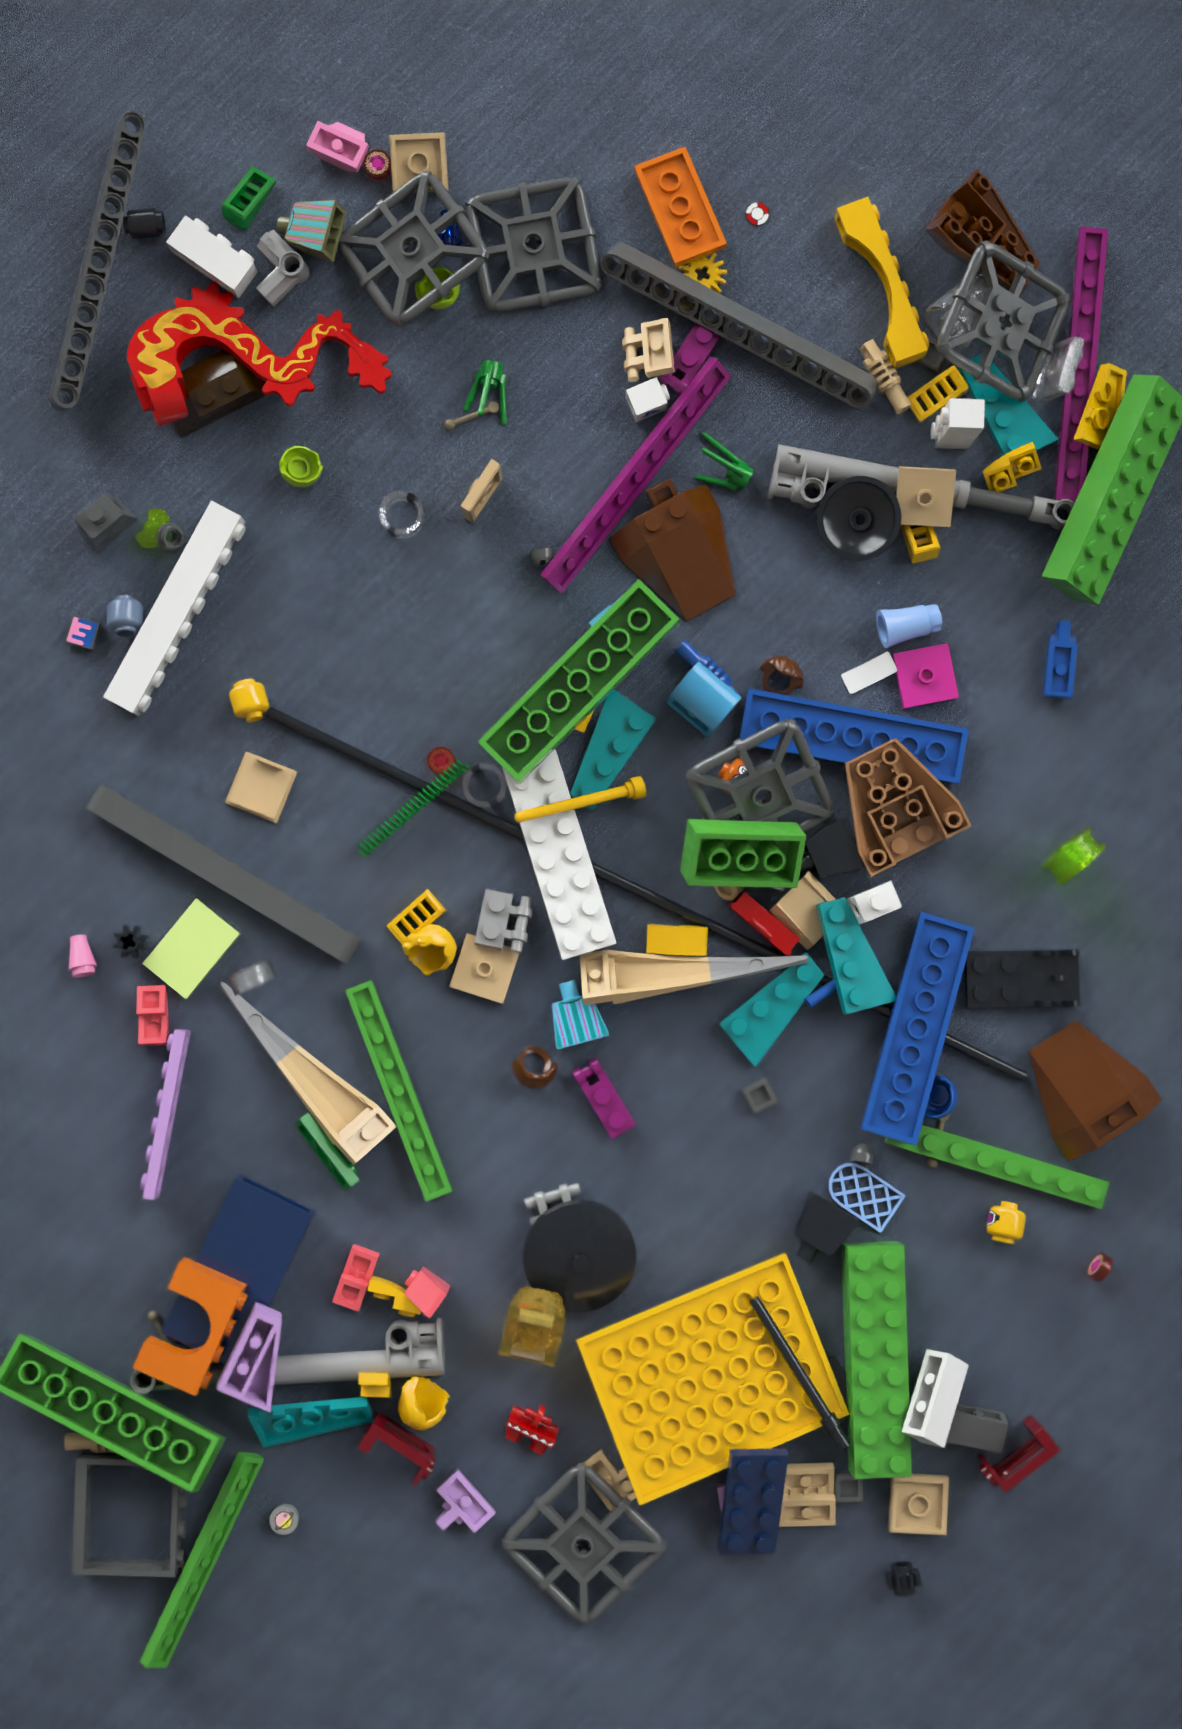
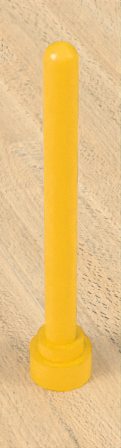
[515,776,646,823]

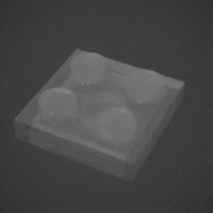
[1032,336,1084,403]

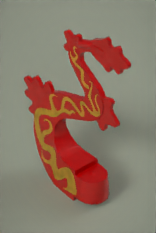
[127,281,392,427]

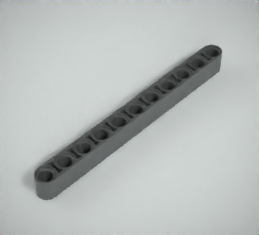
[49,111,145,411]
[601,242,878,408]
[85,783,362,964]

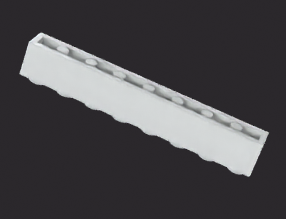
[103,500,246,716]

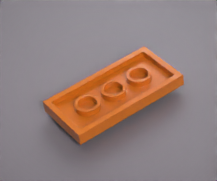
[634,146,727,268]

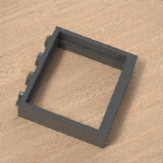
[72,1452,188,1577]

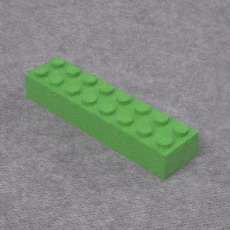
[1041,374,1182,605]
[478,579,680,784]
[841,1241,912,1479]
[0,1333,226,1492]

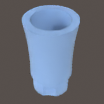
[876,604,942,648]

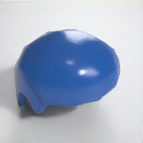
[925,1075,959,1118]

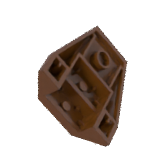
[609,485,736,622]

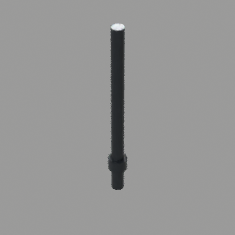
[749,1296,850,1450]

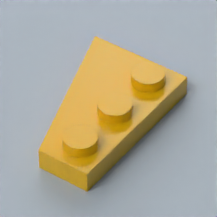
[1073,363,1127,450]

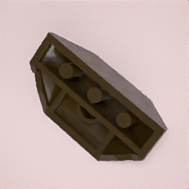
[173,349,266,439]

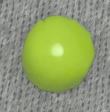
[415,266,460,310]
[279,446,323,488]

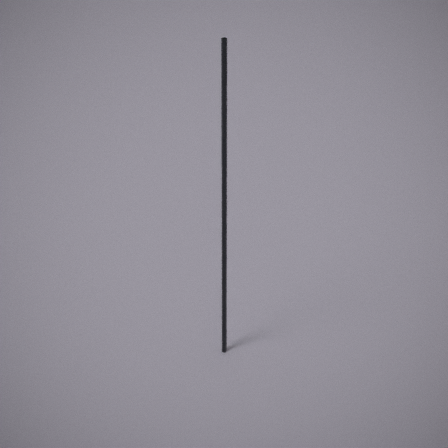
[266,707,1027,1082]

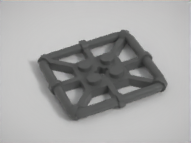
[338,171,489,326]
[465,177,602,312]
[936,240,1071,402]
[686,718,835,833]
[502,1463,666,1625]

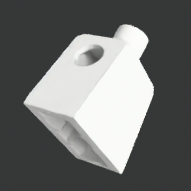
[846,880,902,924]

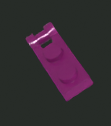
[659,323,721,396]
[572,1057,636,1139]

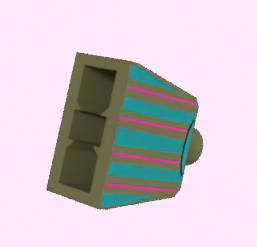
[277,200,347,262]

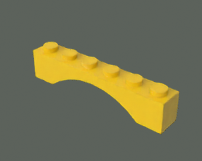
[834,197,929,369]

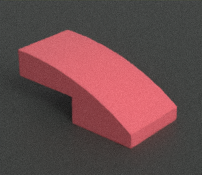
[136,985,169,1046]
[332,1244,380,1312]

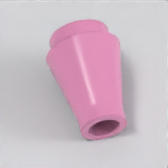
[69,935,97,978]

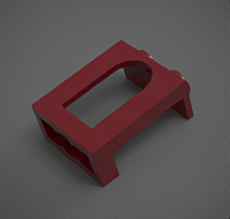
[357,1411,436,1486]
[977,1415,1061,1493]

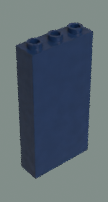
[161,1174,316,1368]

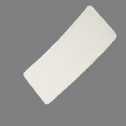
[841,652,897,694]

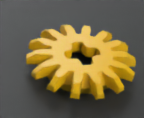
[678,253,727,293]

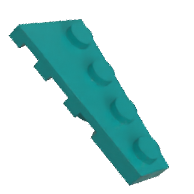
[958,353,1058,456]
[570,690,656,811]
[815,898,896,1014]
[719,952,825,1067]
[248,1397,374,1448]

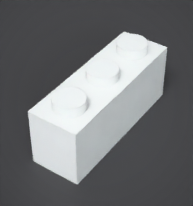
[166,215,258,299]
[931,398,985,449]
[902,1349,969,1448]

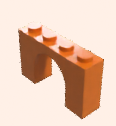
[133,1257,248,1396]

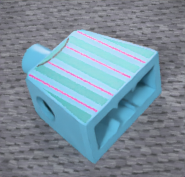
[552,980,609,1049]

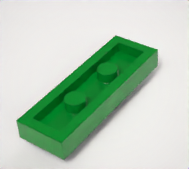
[294,1113,359,1191]

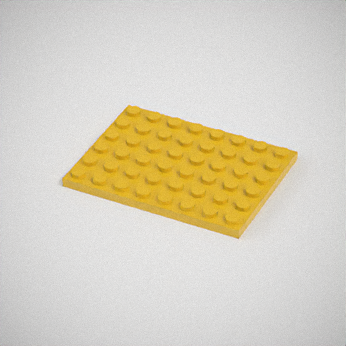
[576,1253,849,1505]

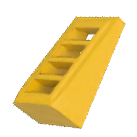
[907,365,969,423]
[901,524,940,564]
[386,889,447,945]

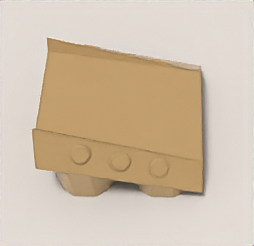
[769,871,836,951]

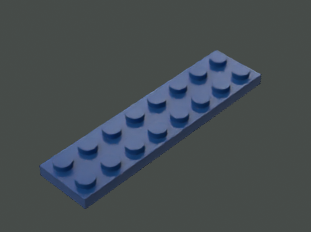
[739,688,969,785]
[860,912,975,1146]

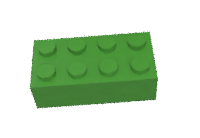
[680,819,806,888]

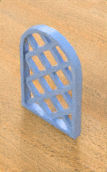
[829,1163,906,1233]

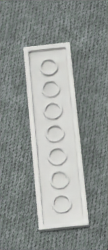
[502,749,616,961]

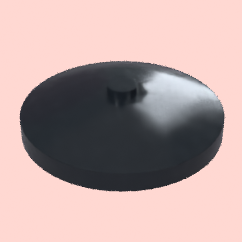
[523,1200,637,1312]

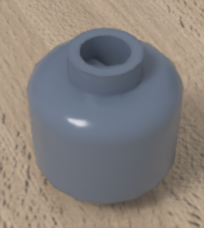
[107,595,144,639]

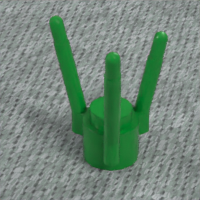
[463,360,507,425]
[695,432,754,492]

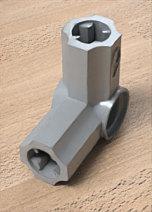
[256,230,310,307]

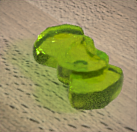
[135,508,170,549]

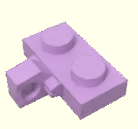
[436,1469,496,1533]

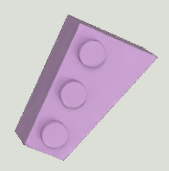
[217,1302,282,1412]

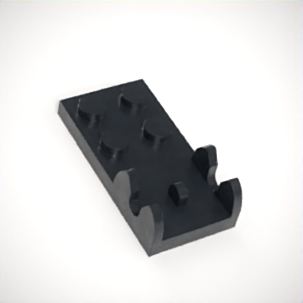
[965,949,1081,1008]

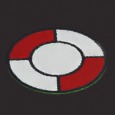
[745,202,769,226]

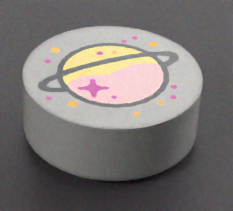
[269,1503,299,1535]

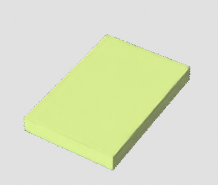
[142,898,241,999]

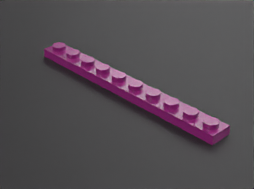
[1054,226,1108,503]
[540,357,731,594]

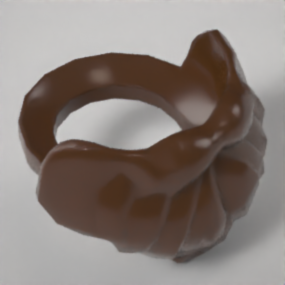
[760,655,804,695]
[512,1046,558,1089]

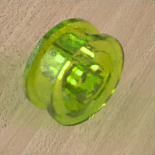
[1041,826,1106,886]

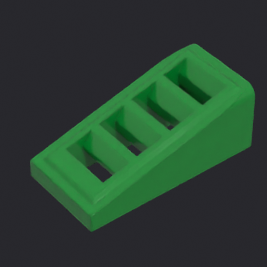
[221,166,276,230]

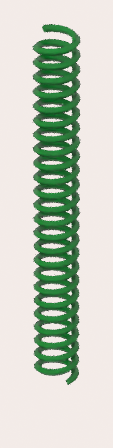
[357,759,469,857]

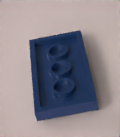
[717,1449,789,1555]

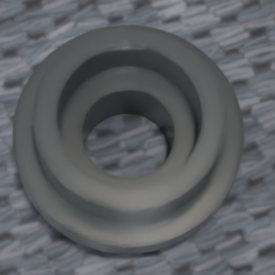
[156,522,184,551]

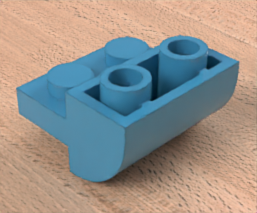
[666,661,742,738]

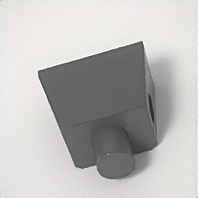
[75,493,138,553]

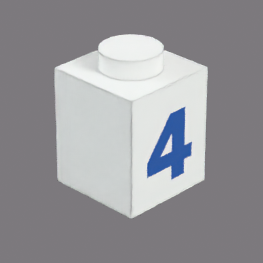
[625,377,670,422]

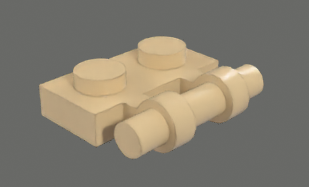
[622,318,675,382]

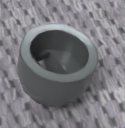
[530,548,553,568]
[850,1143,874,1165]

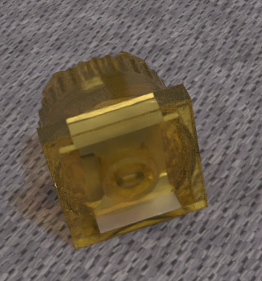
[498,1286,566,1367]

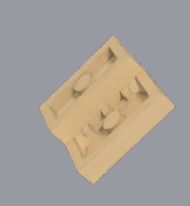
[779,1462,836,1527]

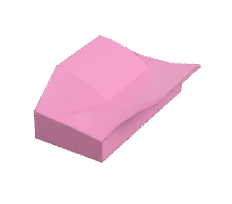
[306,121,369,172]

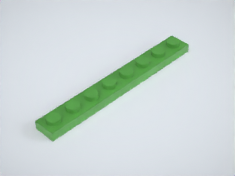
[345,980,453,1202]
[884,1125,1110,1209]
[140,1452,264,1668]

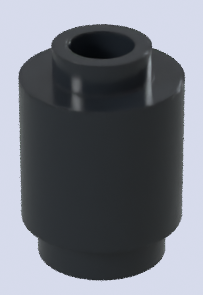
[123,208,166,239]

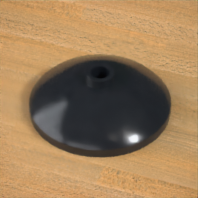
[817,476,902,561]

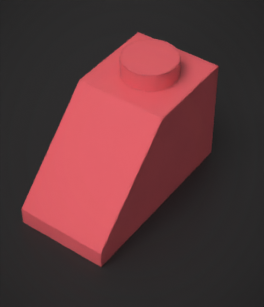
[404,1266,451,1318]

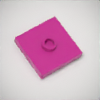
[892,643,959,709]

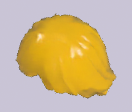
[402,924,457,976]
[398,1376,450,1431]

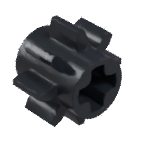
[113,925,149,959]
[885,1561,921,1597]

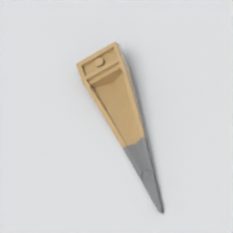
[580,950,809,1005]
[220,982,397,1165]

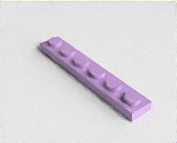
[140,1029,191,1200]

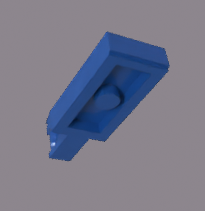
[1042,620,1078,700]

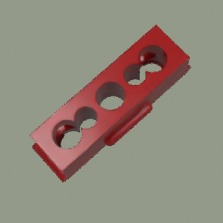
[728,891,800,955]

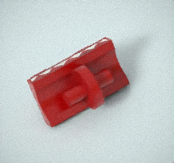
[505,1404,560,1455]

